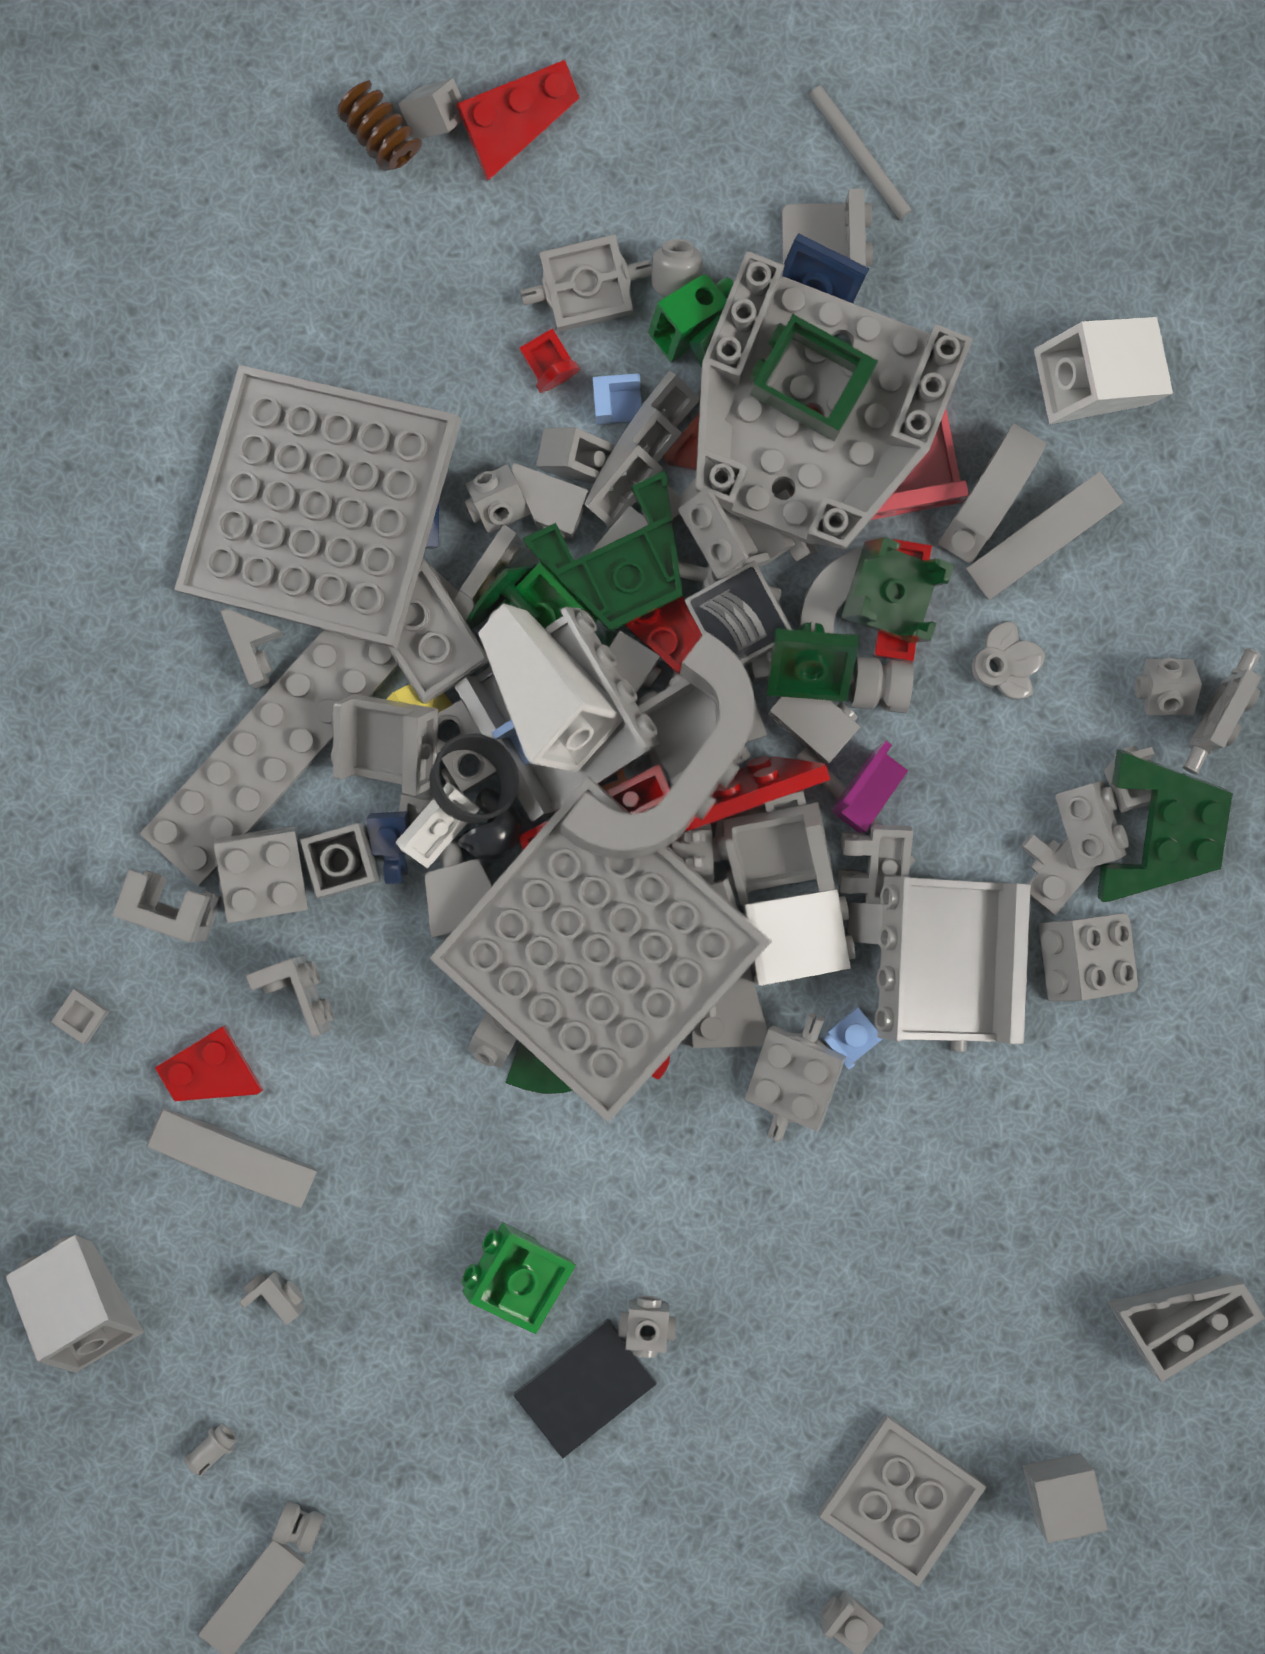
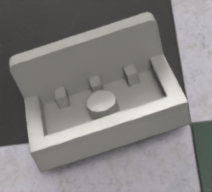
[1056,780,1128,870]

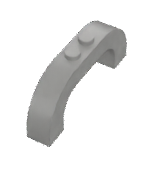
[561,632,754,859]

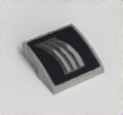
[685,560,793,666]

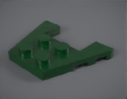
[523,471,682,632]
[1098,750,1233,902]

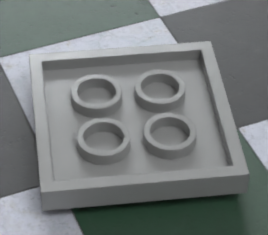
[818,1413,986,1587]

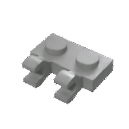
[837,824,913,904]

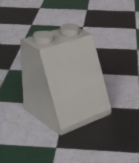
[6,1235,144,1373]

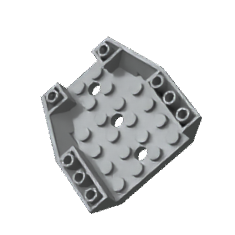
[696,251,973,549]

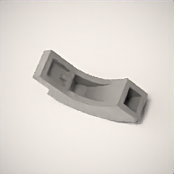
[937,423,1047,564]
[798,547,861,686]

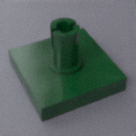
[767,622,858,702]

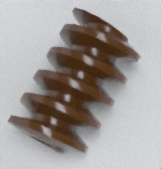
[337,80,422,171]

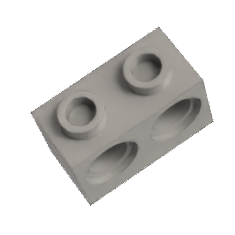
[437,699,498,794]

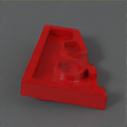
[624,595,703,674]

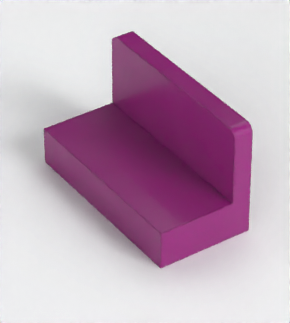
[830,740,908,834]

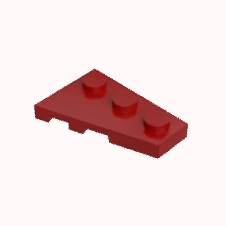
[456,60,580,181]

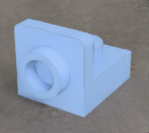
[821,1007,882,1070]

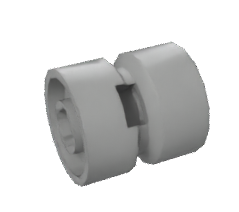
[850,656,914,713]

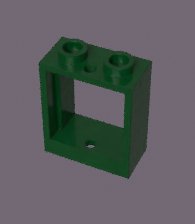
[749,314,878,442]

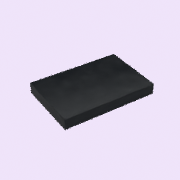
[514,1318,657,1459]

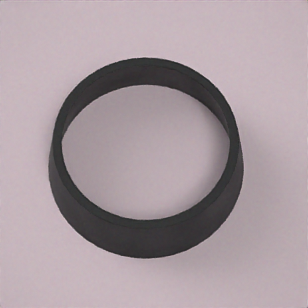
[429,733,519,823]

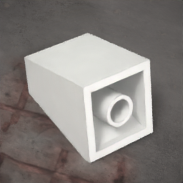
[1034,317,1173,424]
[741,889,855,986]

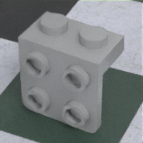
[782,189,873,266]
[1038,913,1138,1001]

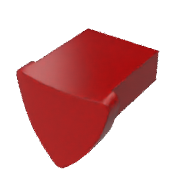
[519,328,581,393]

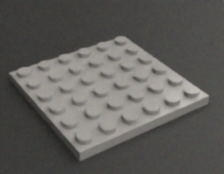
[174,365,462,648]
[430,777,772,1123]

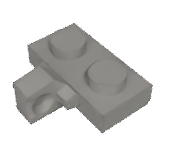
[1020,834,1096,915]

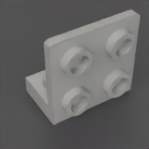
[246,955,334,1037]

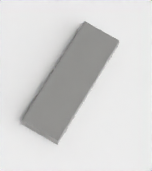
[199,1540,307,1654]

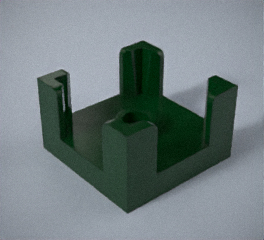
[841,537,954,643]

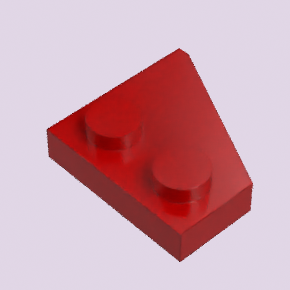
[155,1025,264,1102]

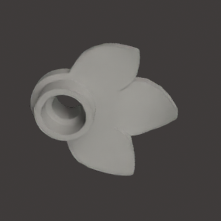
[972,622,1045,700]

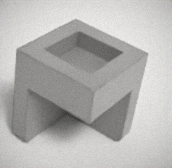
[398,78,463,139]

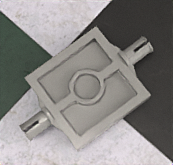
[520,235,652,332]
[1182,648,1262,775]
[745,1013,846,1142]

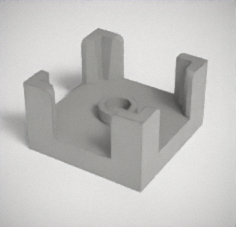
[112,870,222,943]

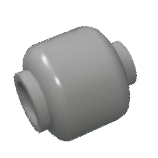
[652,239,703,297]

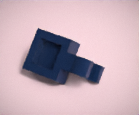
[366,811,411,884]

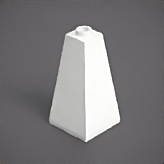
[479,603,624,772]

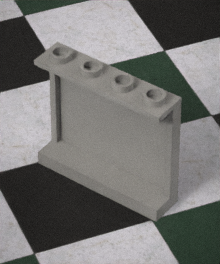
[454,607,660,821]
[875,877,1030,1044]

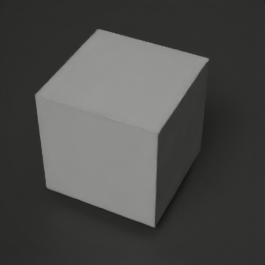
[300,823,382,898]
[1023,1453,1108,1543]

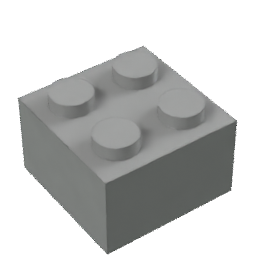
[214,825,308,923]

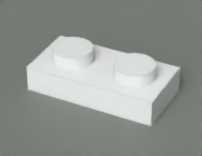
[395,782,480,868]

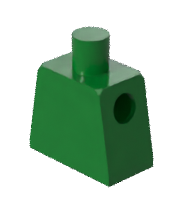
[648,274,734,363]

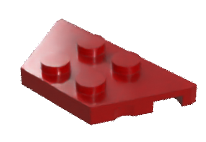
[683,756,830,833]

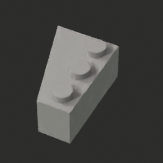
[1107,1274,1265,1382]

